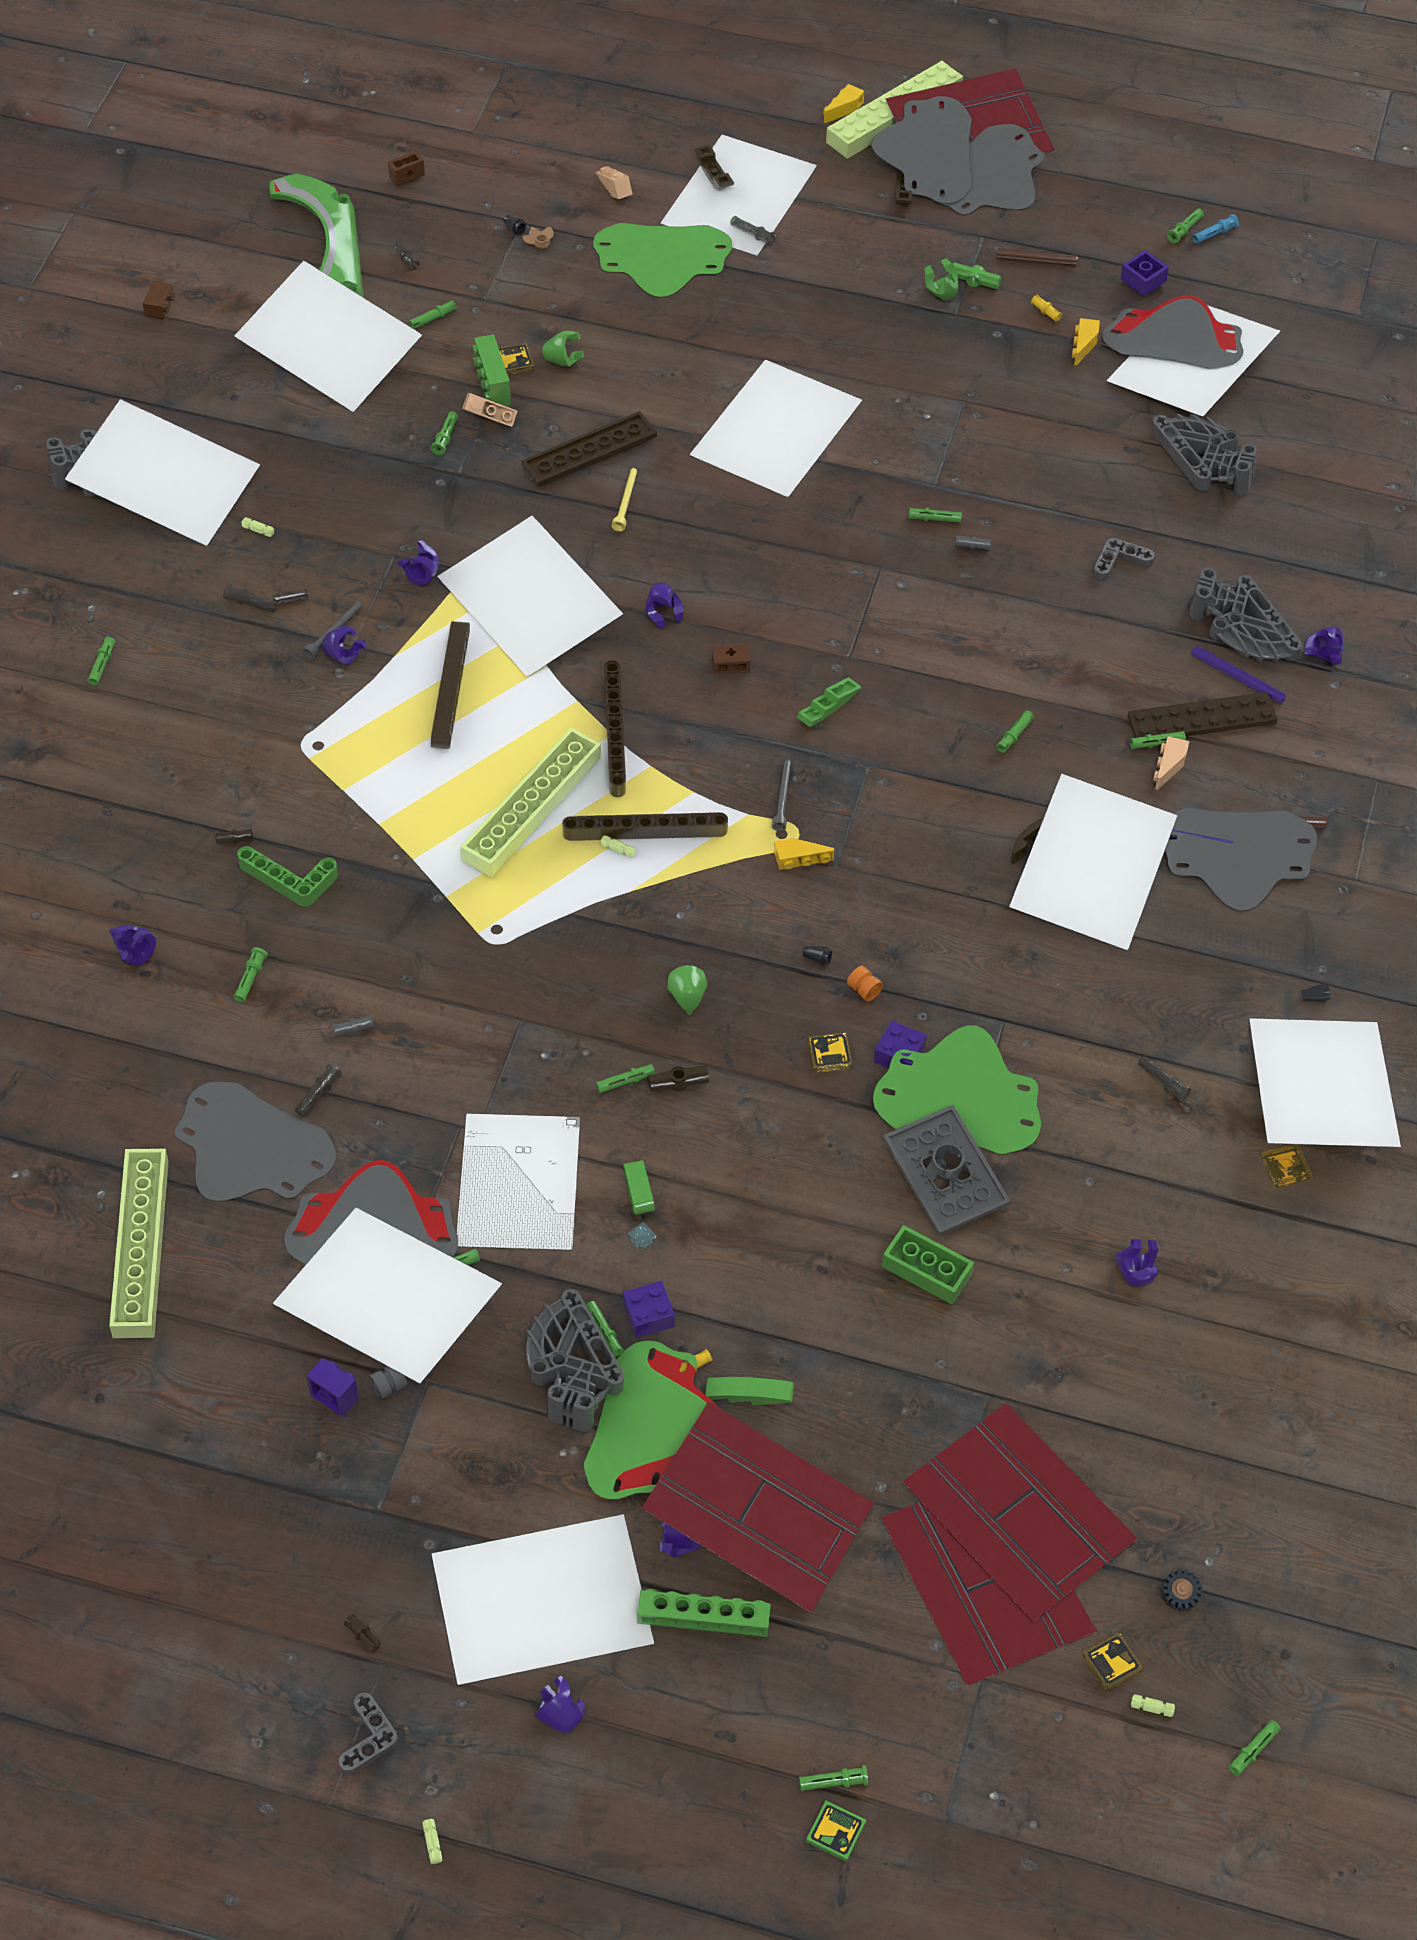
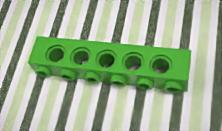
[637,1589,771,1637]

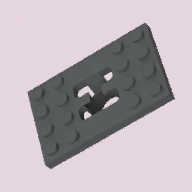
[883,1105,1011,1236]

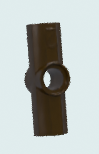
[648,1065,709,1092]

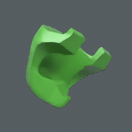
[924,258,958,301]
[542,331,584,367]
[667,965,708,1015]

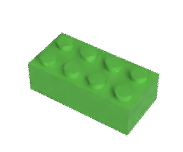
[472,334,511,406]
[882,1225,974,1305]

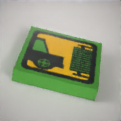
[806,1801,867,1862]

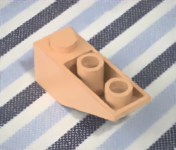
[596,166,633,199]
[462,393,517,427]
[1153,737,1189,790]

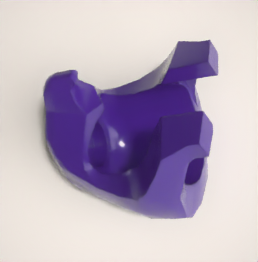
[397,540,440,585]
[645,582,684,628]
[322,625,367,664]
[1304,627,1344,665]
[109,925,156,966]
[1115,1239,1159,1287]
[660,1522,703,1557]
[533,1676,585,1734]

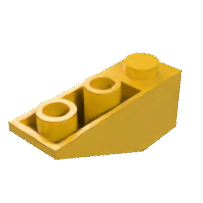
[823,84,864,123]
[1072,318,1100,365]
[774,838,834,870]

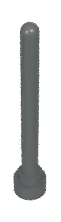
[302,602,362,660]
[772,760,791,831]

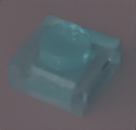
[628,1222,656,1250]

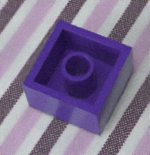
[1121,250,1169,296]
[874,1020,927,1068]
[623,1281,675,1338]
[307,1358,358,1417]

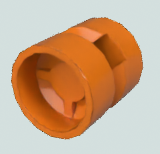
[847,966,883,1002]

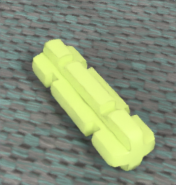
[242,517,275,537]
[601,835,636,858]
[1131,1694,1175,1717]
[422,1819,442,1864]

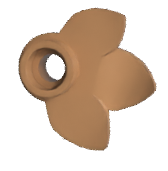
[522,227,554,249]

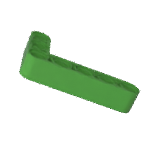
[237,846,338,907]

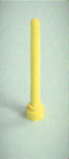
[612,468,637,531]

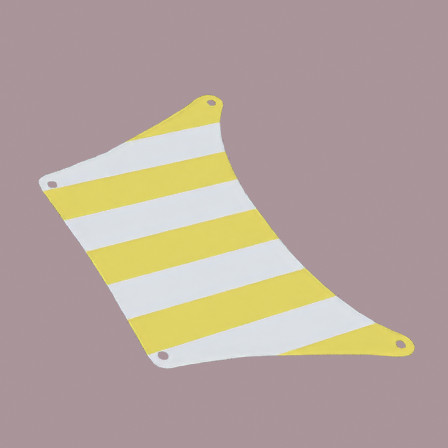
[301,592,800,945]

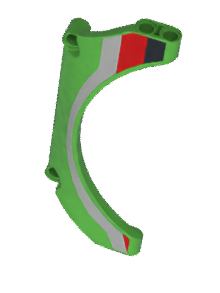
[269,173,364,298]

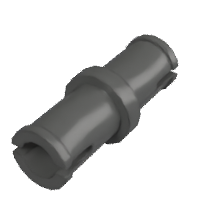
[955,535,991,551]
[333,1015,374,1037]

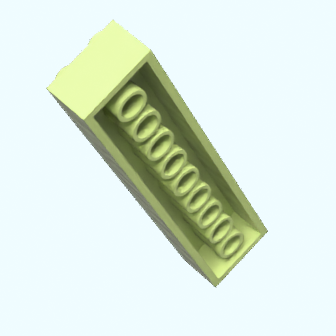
[826,61,963,159]
[461,728,601,878]
[110,1149,169,1338]

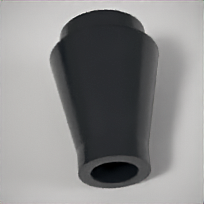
[503,215,526,234]
[803,946,832,965]
[1301,983,1330,1002]

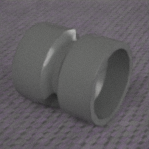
[369,1366,408,1399]

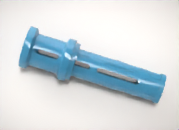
[1192,214,1239,244]

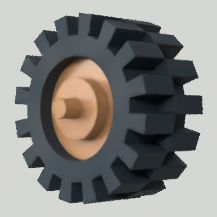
[1161,1569,1202,1611]

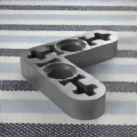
[1094,538,1155,579]
[339,1693,398,1775]

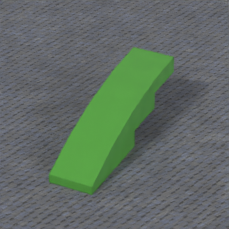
[797,677,861,727]
[705,1377,794,1405]

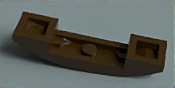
[695,144,734,189]
[896,168,913,203]
[1011,817,1044,865]

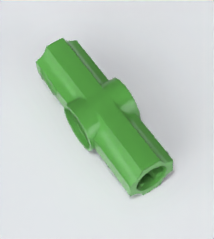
[953,262,1001,290]

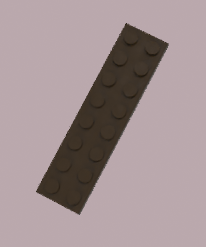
[522,411,657,487]
[1127,692,1277,743]

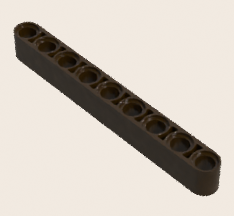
[431,621,470,749]
[604,660,626,797]
[562,812,728,841]

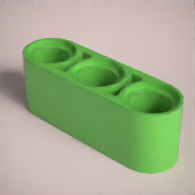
[623,1160,655,1215]

